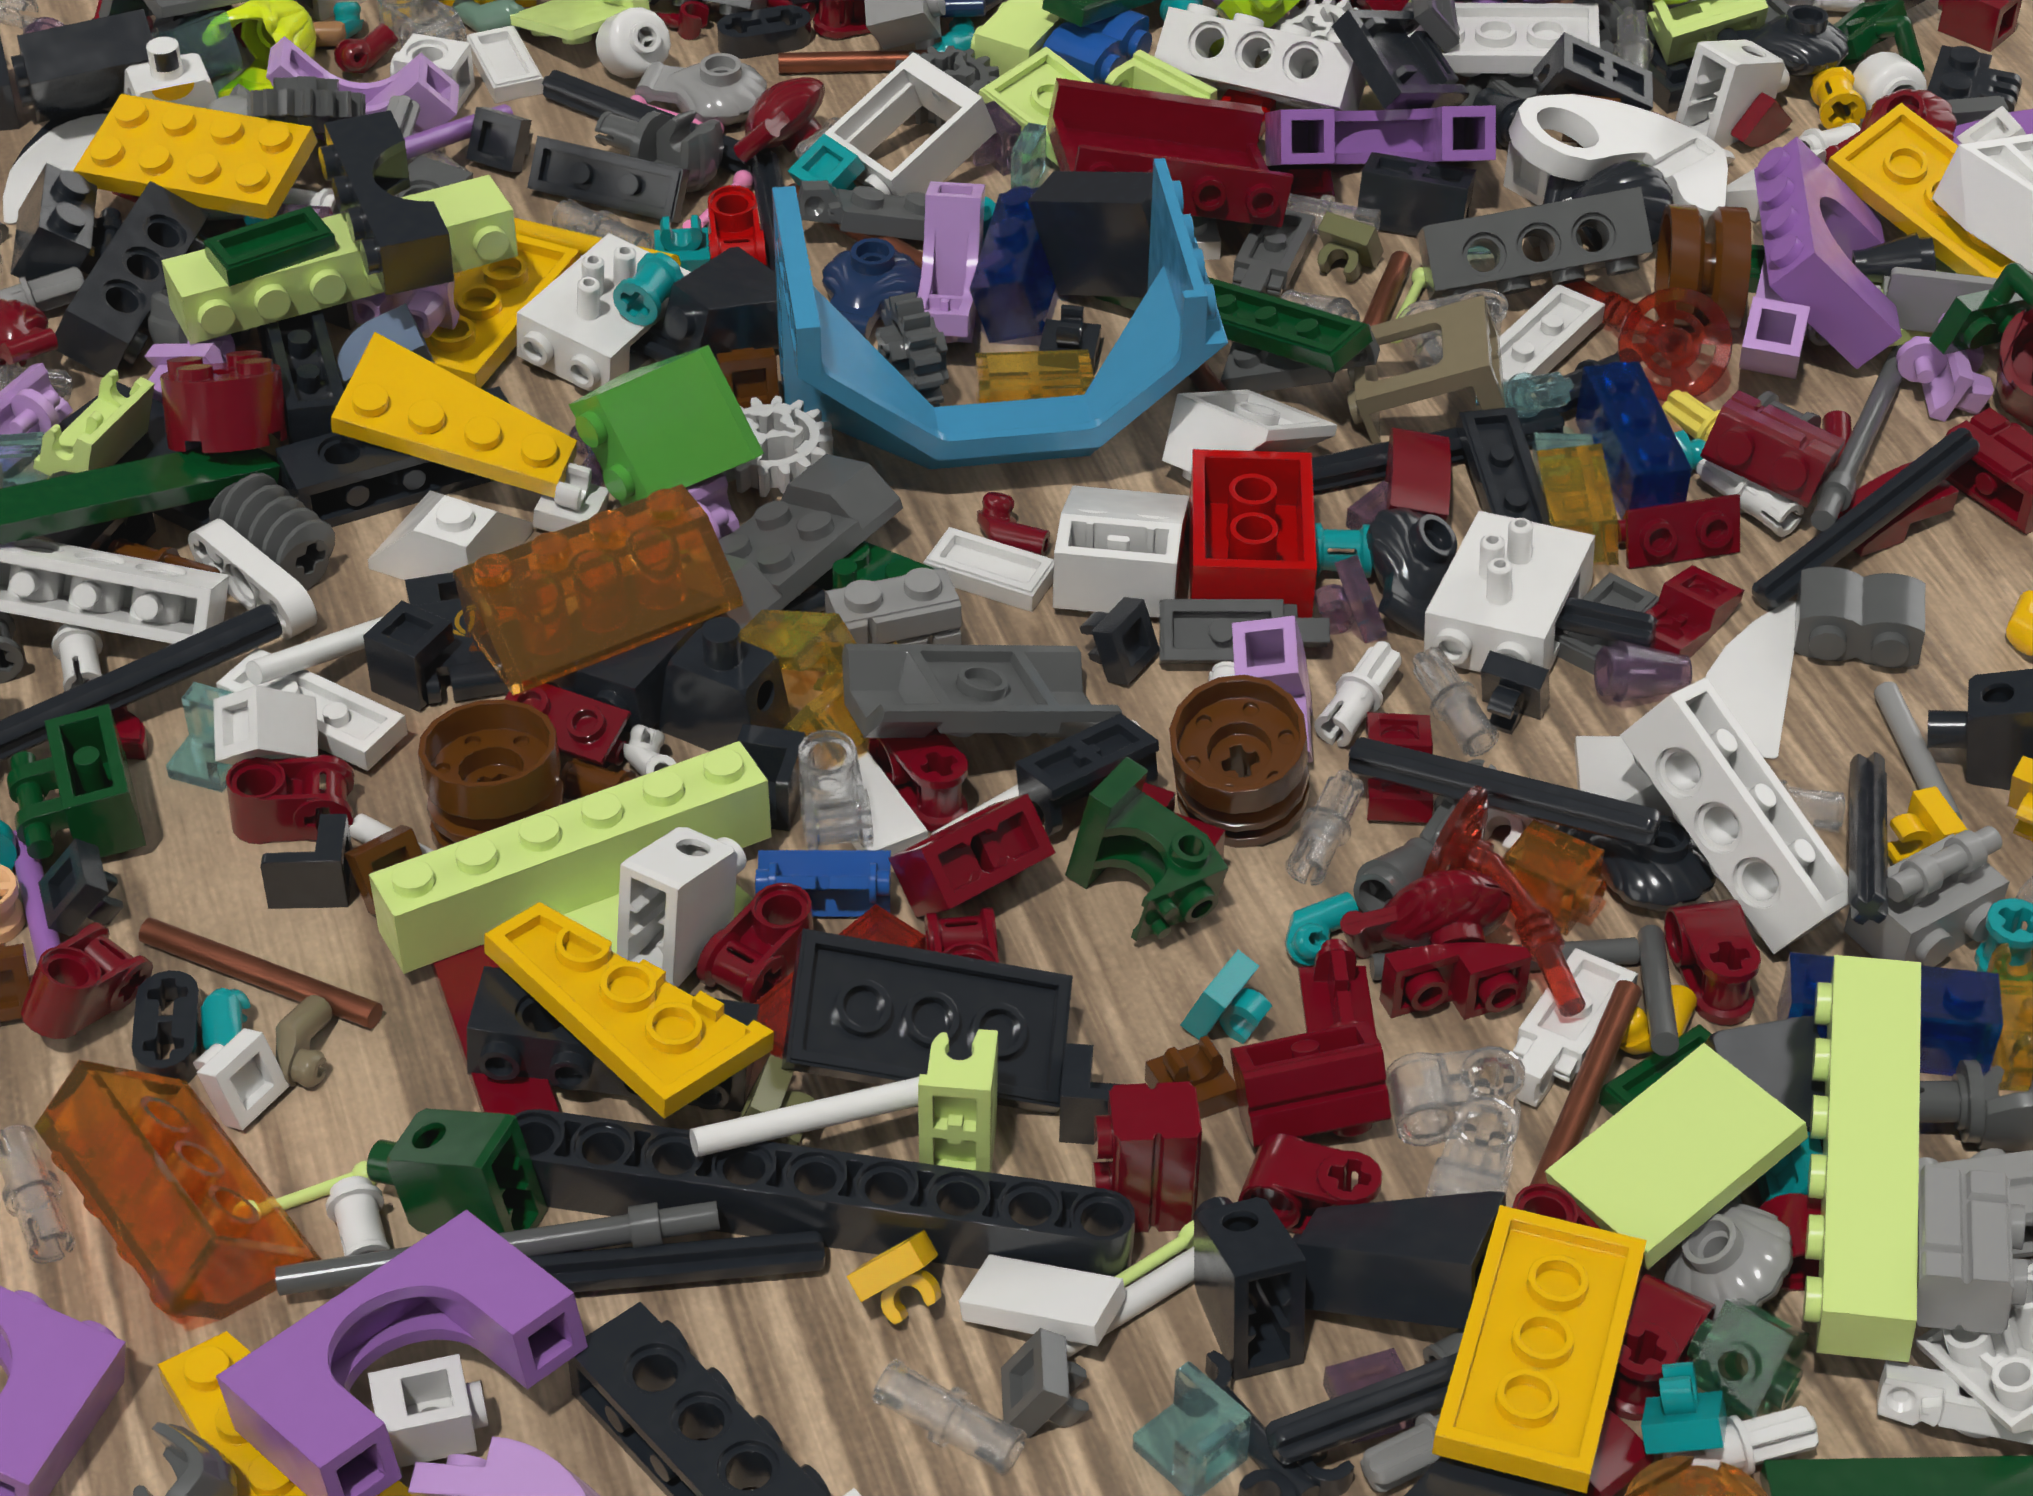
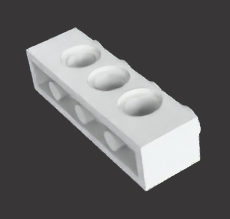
[1154,3,1366,111]
[0,538,230,644]
[1620,677,1850,954]

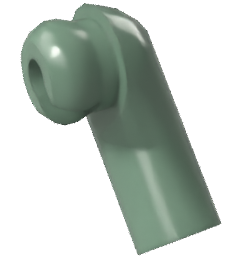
[452,0,525,32]

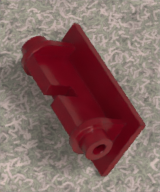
[1613,494,1740,569]
[505,675,631,768]
[1298,939,1376,1034]

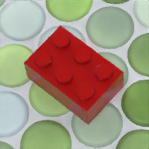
[1189,449,1317,618]

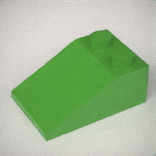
[569,345,764,509]

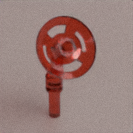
[1561,280,1732,401]
[1422,785,1586,1017]

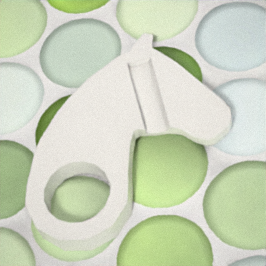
[1508,94,1736,226]

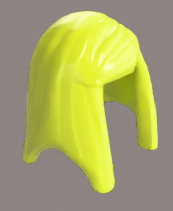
[201,0,317,98]

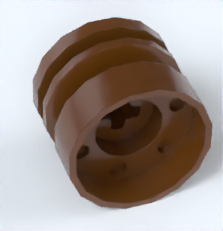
[1169,674,1310,848]
[418,699,565,849]

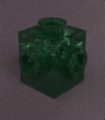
[1687,1298,1810,1421]

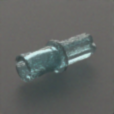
[1475,372,1574,419]

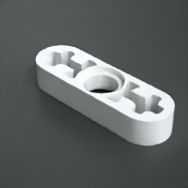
[188,519,317,640]

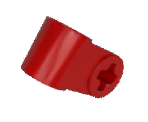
[708,185,767,266]

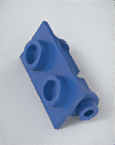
[755,850,891,917]

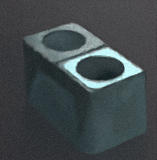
[150,10,243,78]

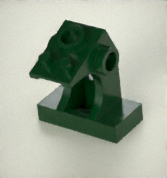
[1065,757,1228,941]

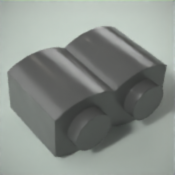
[1794,567,1926,668]

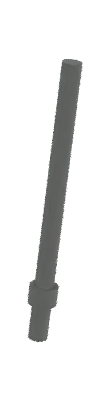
[1811,345,1903,531]
[275,1201,720,1296]

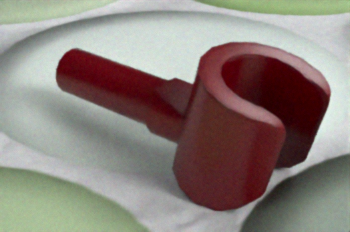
[655,1,709,40]

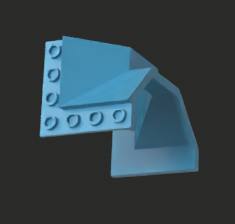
[772,158,1229,469]

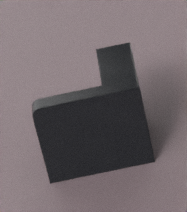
[363,600,454,712]
[737,724,807,832]
[260,814,353,909]
[1059,1043,1121,1145]

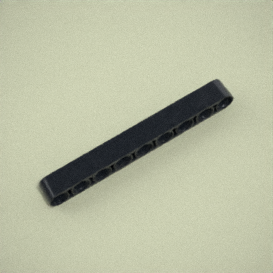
[515,1109,1135,1277]

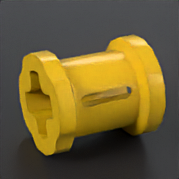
[1810,67,1866,129]

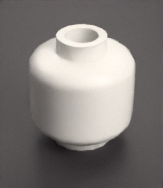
[595,7,671,79]
[1853,52,1927,113]

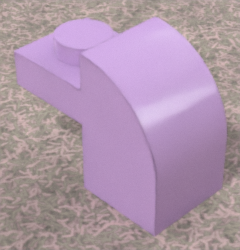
[1232,616,1313,763]

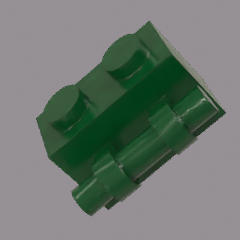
[7,704,147,859]

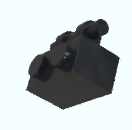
[10,163,123,281]

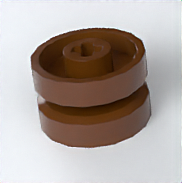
[1654,204,1752,330]

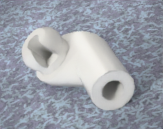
[623,724,676,776]

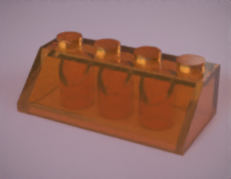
[453,484,744,696]
[34,1060,322,1320]

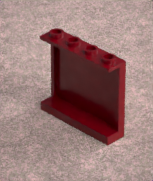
[1047,78,1294,227]

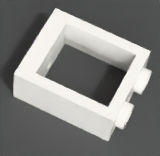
[824,52,997,197]

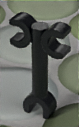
[1174,1350,1354,1496]

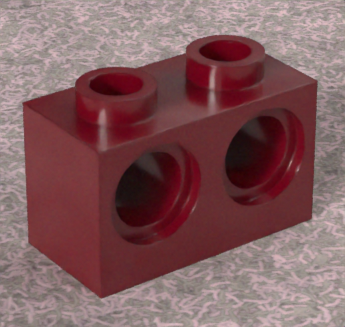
[888,793,1056,917]

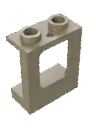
[1347,295,1506,444]

